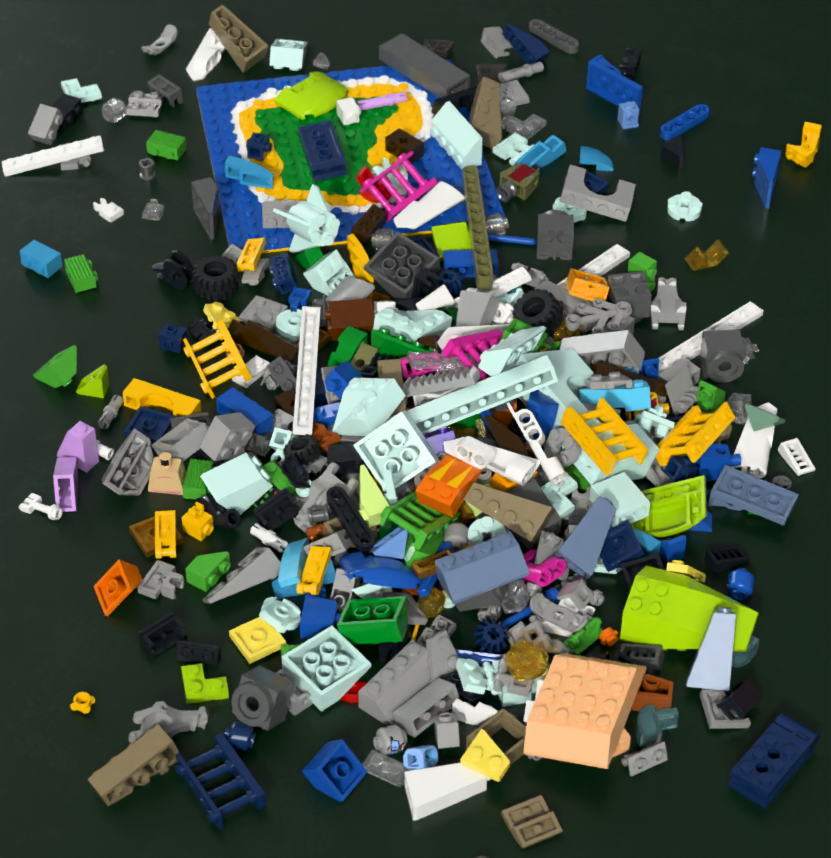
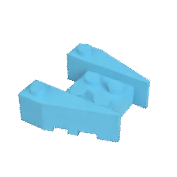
[579,367,651,411]

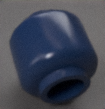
[224,721,256,752]

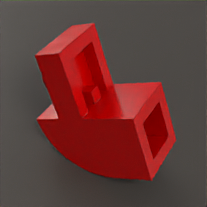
[356,166,392,203]

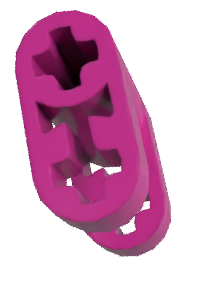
[523,549,566,587]

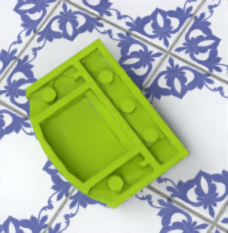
[274,72,349,120]
[631,475,707,538]

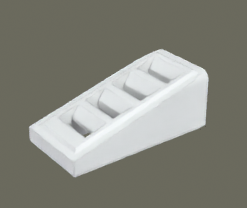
[777,438,815,476]

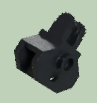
[152,250,193,290]

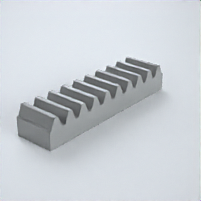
[402,365,481,397]

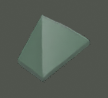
[745,403,786,432]

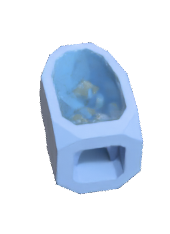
[403,745,438,771]

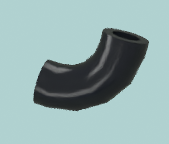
[196,493,241,529]

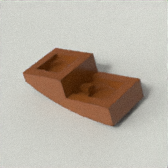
[302,421,341,452]

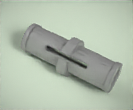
[97,395,124,429]

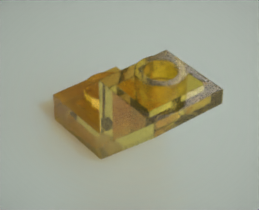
[685,240,729,271]

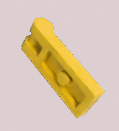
[237,238,266,272]
[155,510,176,559]
[296,546,332,595]

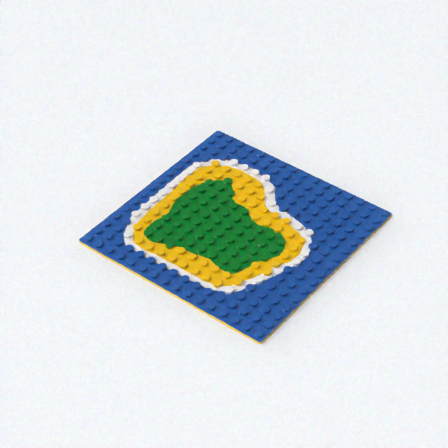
[196,59,506,254]

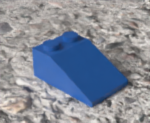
[752,147,781,209]

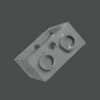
[152,418,209,461]

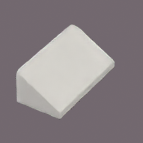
[416,285,455,310]

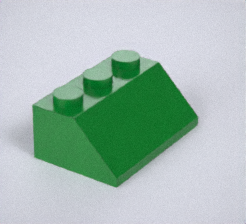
[337,596,408,645]

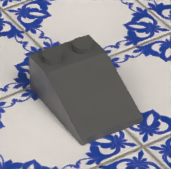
[191,177,220,240]

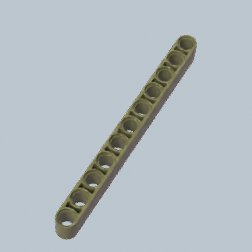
[462,165,493,291]

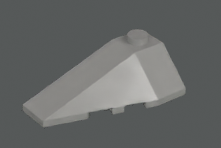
[202,547,281,604]

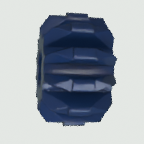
[436,269,463,296]
[473,619,509,654]

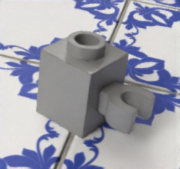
[434,712,460,749]

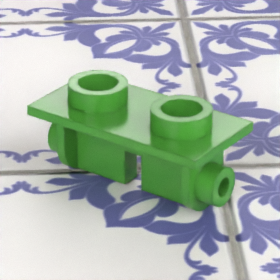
[563,617,603,655]

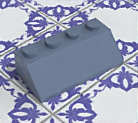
[435,532,530,604]

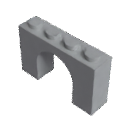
[559,164,636,222]

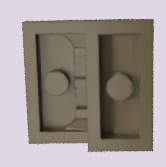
[501,795,563,849]

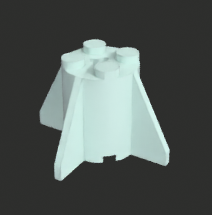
[273,184,340,253]

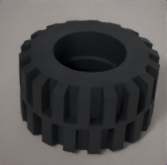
[193,255,239,301]
[512,289,563,337]

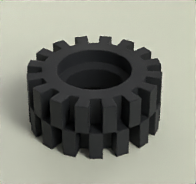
[283,434,322,466]

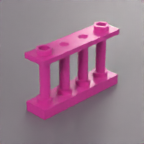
[359,151,438,223]
[441,329,503,382]

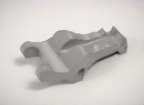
[650,277,686,331]
[293,462,359,533]
[128,701,209,743]

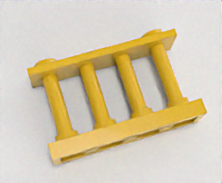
[183,319,252,399]
[560,397,648,476]
[656,402,735,466]

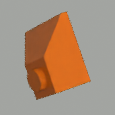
[94,559,143,616]

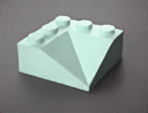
[373,308,452,349]
[332,378,406,436]
[353,410,439,493]
[282,626,371,711]

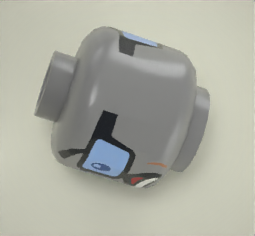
[373,725,407,756]

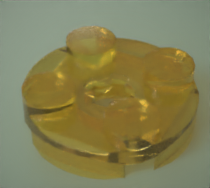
[505,641,548,681]

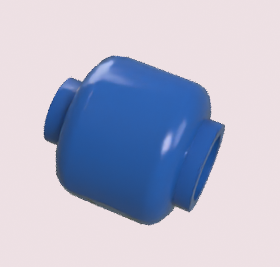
[726,568,755,600]

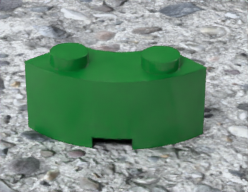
[327,326,368,367]

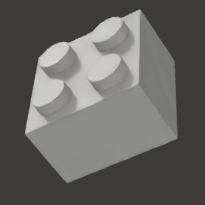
[199,412,255,461]

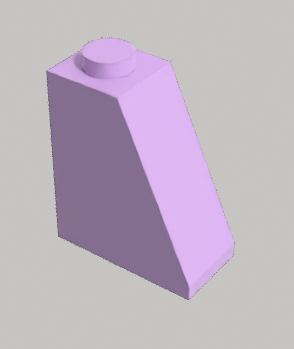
[57,421,99,473]
[53,457,78,512]

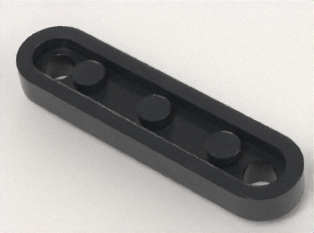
[326,486,375,552]

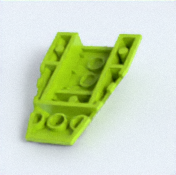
[620,566,759,652]

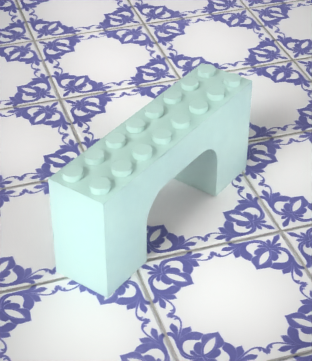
[515,349,660,485]

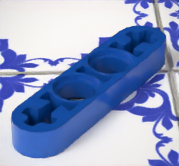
[660,104,710,140]

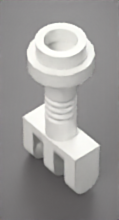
[19,493,63,520]

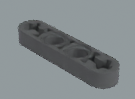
[529,19,579,54]

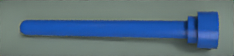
[468,231,536,245]
[488,587,560,636]

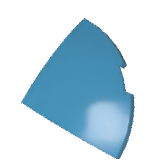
[580,146,613,171]

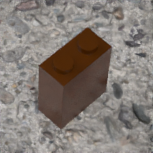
[324,299,375,341]

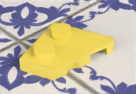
[203,302,242,330]
[667,560,706,583]
[460,729,510,782]

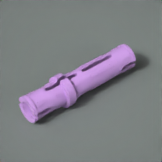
[357,91,407,111]

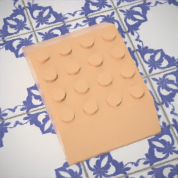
[524,653,646,769]

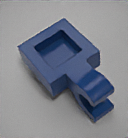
[289,287,311,312]

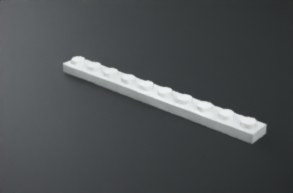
[293,306,321,435]

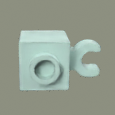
[269,428,299,463]

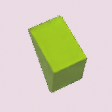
[76,364,110,398]

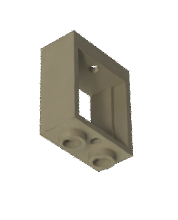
[466,709,526,765]

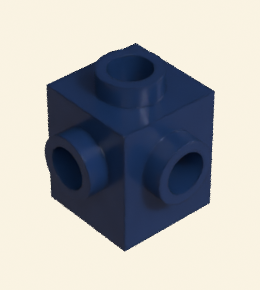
[246,132,272,161]
[158,323,188,354]
[664,455,699,482]

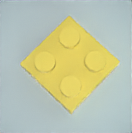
[229,617,286,664]

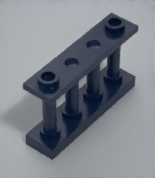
[174,733,266,830]

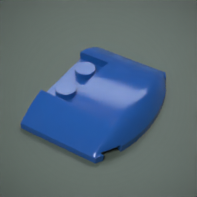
[339,551,423,589]

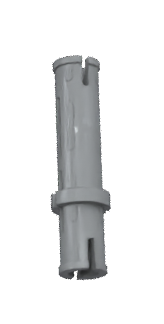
[498,62,544,83]

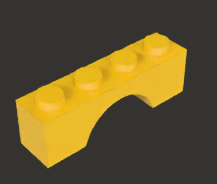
[123,378,201,417]

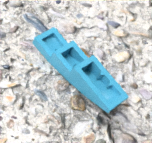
[278,538,309,588]

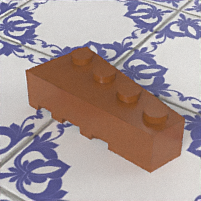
[590,656,673,715]

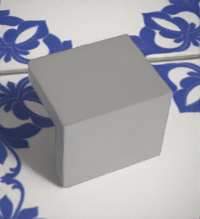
[556,580,593,610]

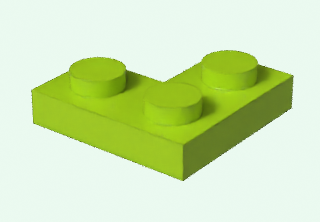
[181,663,229,704]

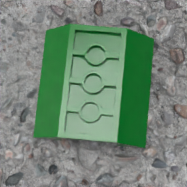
[371,327,451,373]

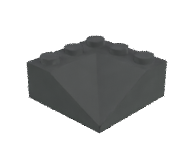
[364,231,440,300]

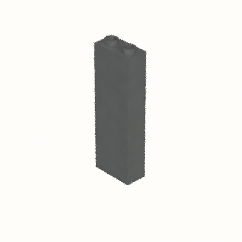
[379,33,470,98]

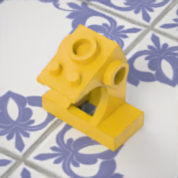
[786,122,822,168]

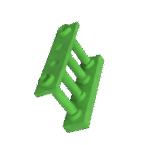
[379,491,460,551]

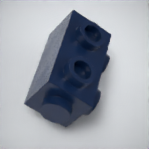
[269,253,298,295]

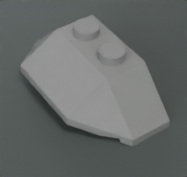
[102,428,154,496]

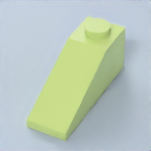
[359,464,390,528]

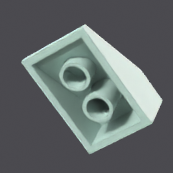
[270,39,308,71]

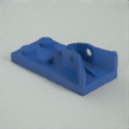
[586,55,643,114]

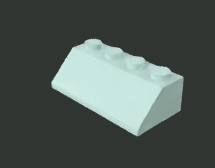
[430,101,482,169]
[478,326,546,377]

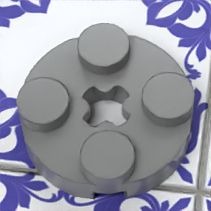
[544,428,581,468]

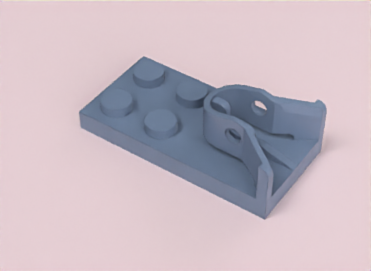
[708,465,799,525]

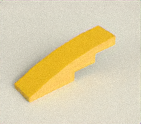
[347,234,374,294]

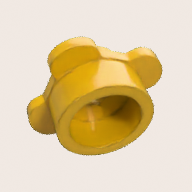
[70,692,95,714]

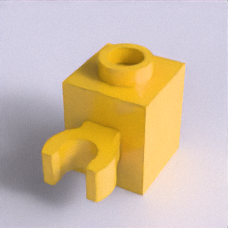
[181,502,214,541]

